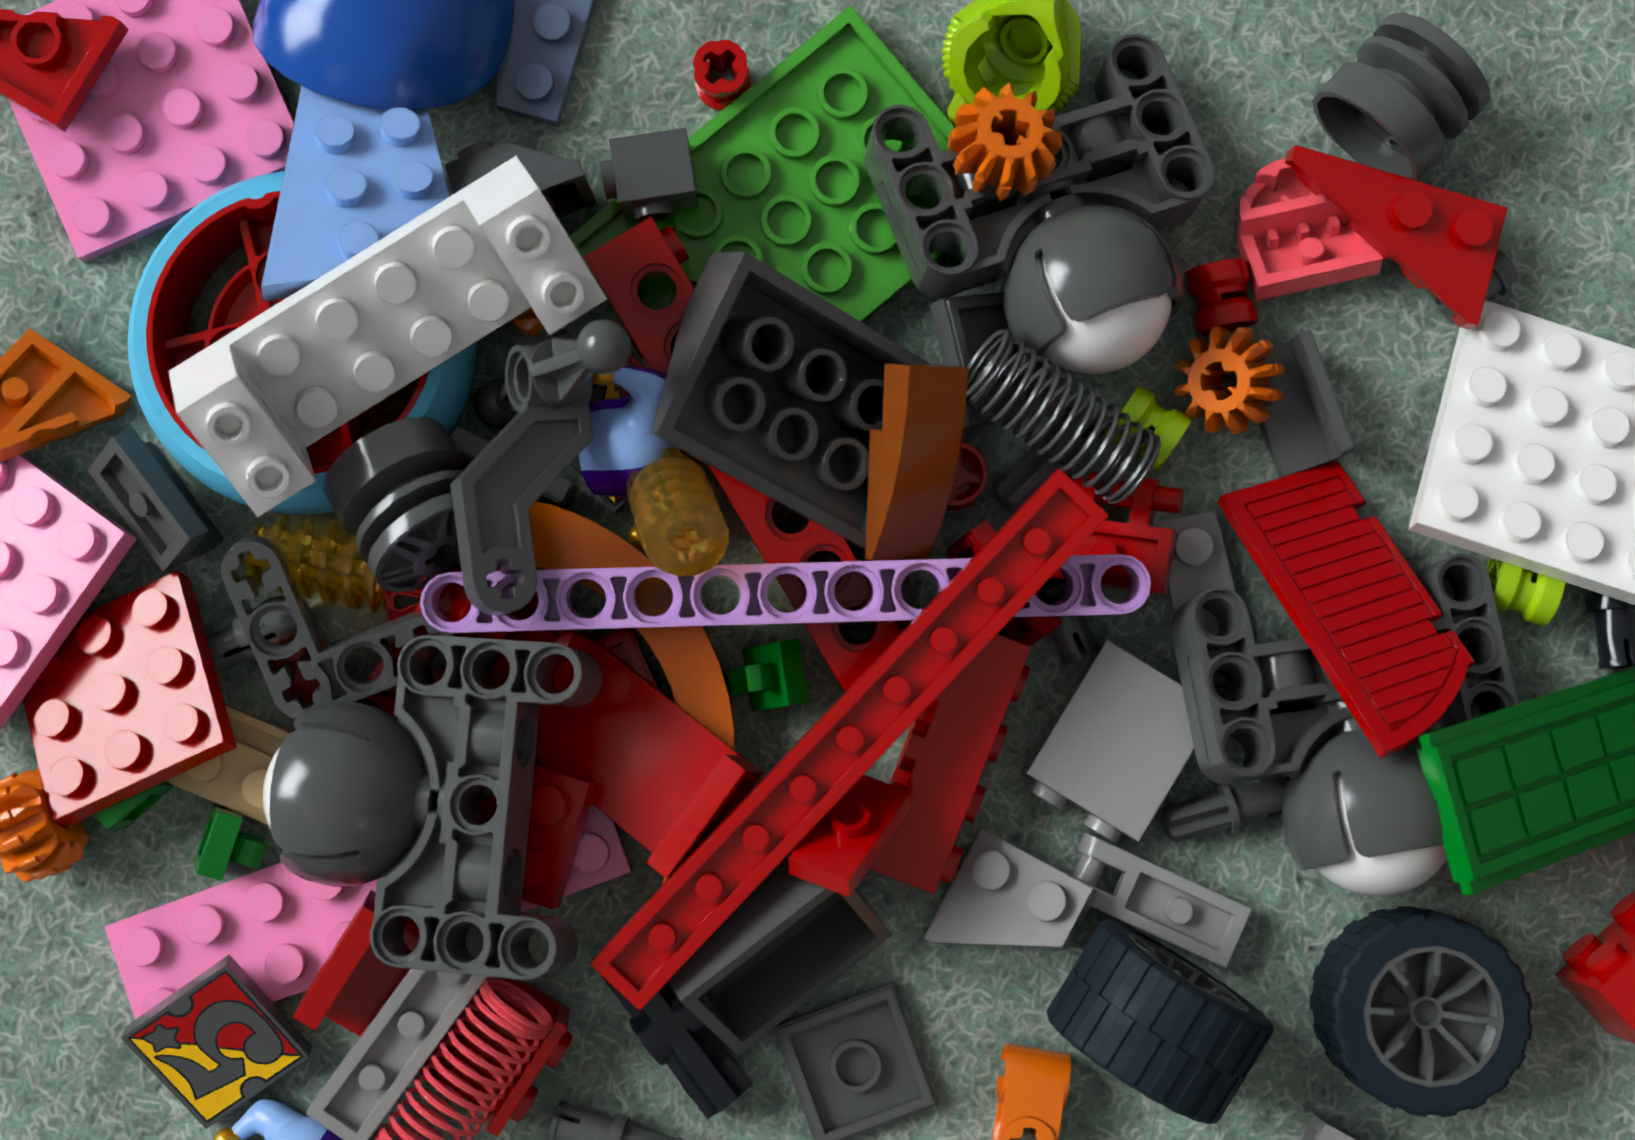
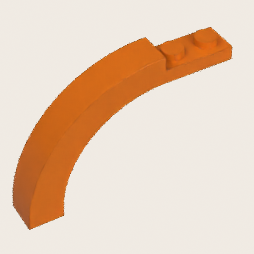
[528,501,737,884]

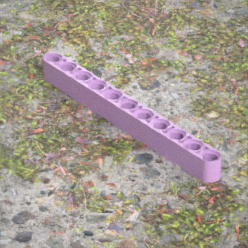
[420,554,1151,633]

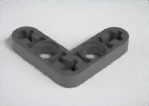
[220,536,456,718]

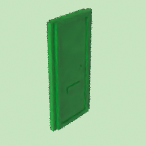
[1417,667,1635,896]

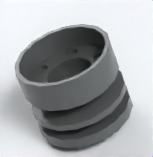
[1312,13,1490,181]
[323,418,467,592]

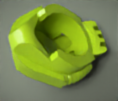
[942,0,1083,128]

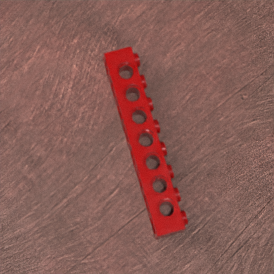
[584,217,909,693]

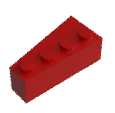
[869,634,1031,894]

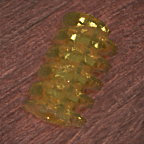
[626,448,729,576]
[246,513,384,614]

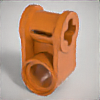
[993,1043,1071,1140]

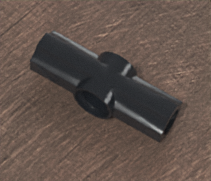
[599,973,753,1119]

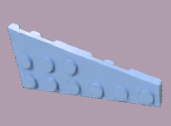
[261,86,449,301]

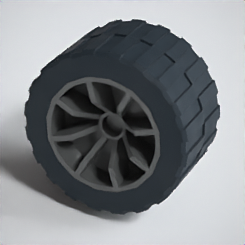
[1310,906,1533,1117]
[1046,920,1274,1124]

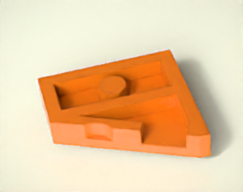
[0,328,132,462]

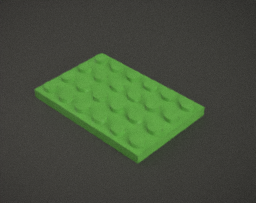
[569,5,955,353]

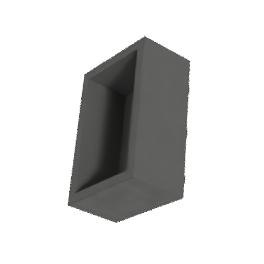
[668,843,892,1056]

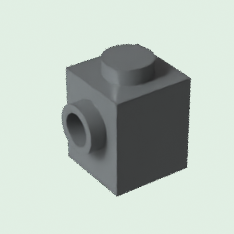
[600,128,699,223]

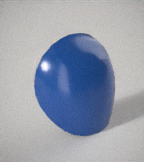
[253,0,514,110]

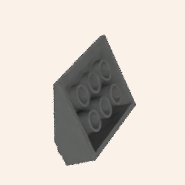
[651,252,931,550]

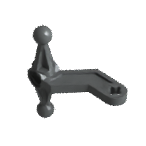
[450,319,632,616]

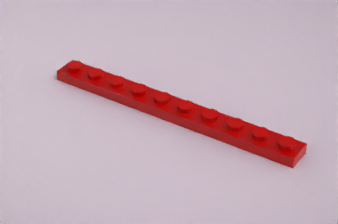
[590,469,1109,1011]

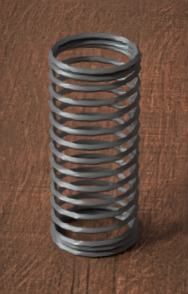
[966,329,1161,505]

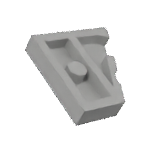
[923,828,1098,949]

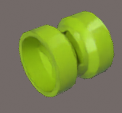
[1103,384,1192,471]
[1486,558,1566,627]

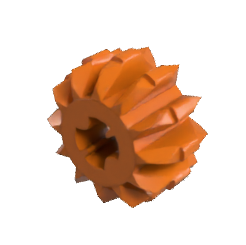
[948,82,1062,201]
[1173,326,1285,434]
[0,769,88,883]

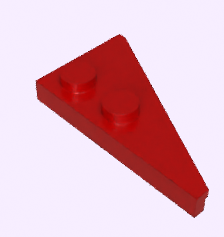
[0,9,129,132]
[1285,145,1507,330]

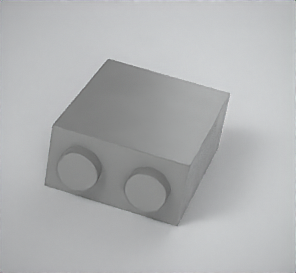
[1022,640,1194,844]

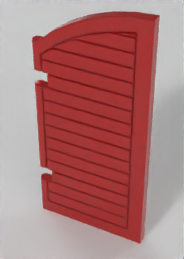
[1217,461,1476,759]

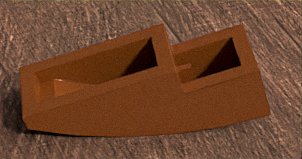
[865,364,969,560]

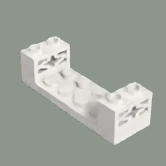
[169,156,607,517]

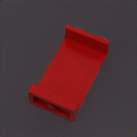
[535,630,764,879]
[292,890,573,1137]

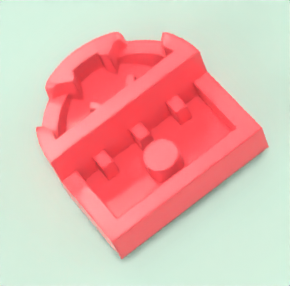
[1236,158,1383,301]

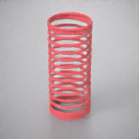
[374,977,553,1140]

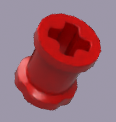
[693,39,751,111]

